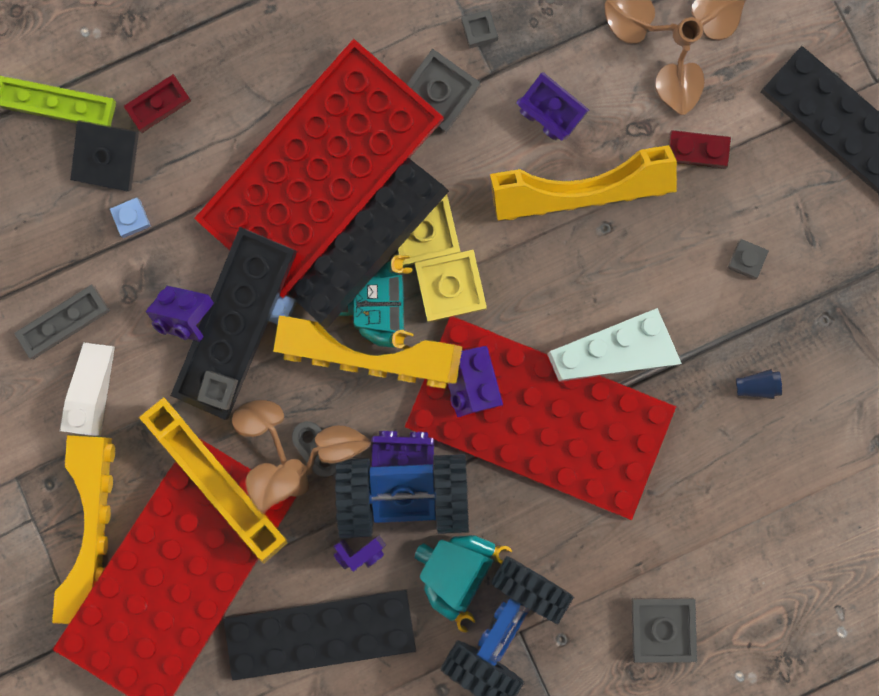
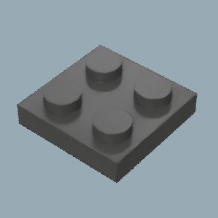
[407,48,481,133]
[632,598,697,663]

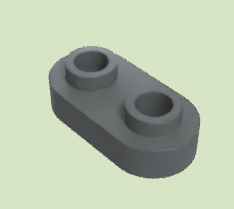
[292,421,337,477]

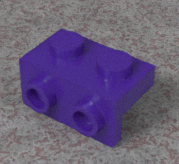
[516,72,589,141]
[145,286,214,342]
[448,346,503,417]
[372,431,434,467]
[334,535,386,572]

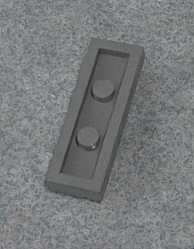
[14,284,110,360]

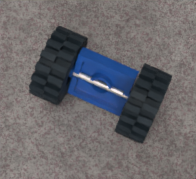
[335,454,469,538]
[441,556,574,696]

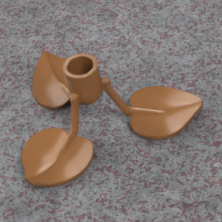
[605,0,746,115]
[232,400,371,513]

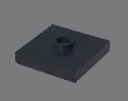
[70,120,139,191]

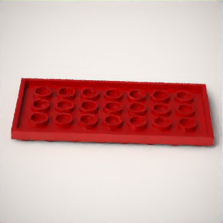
[194,39,444,298]
[405,316,677,520]
[52,438,297,696]

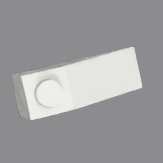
[60,343,115,436]

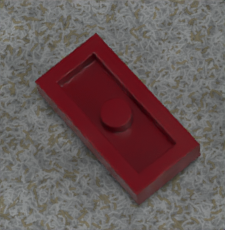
[123,74,191,133]
[668,130,731,169]

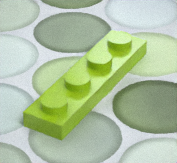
[0,76,116,126]

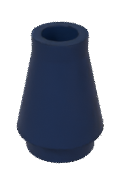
[736,369,782,399]

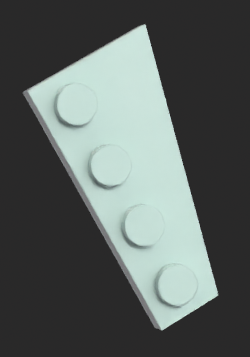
[547,308,682,381]

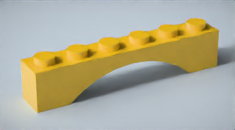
[490,145,677,221]
[273,315,463,388]
[139,397,288,564]
[52,435,115,624]

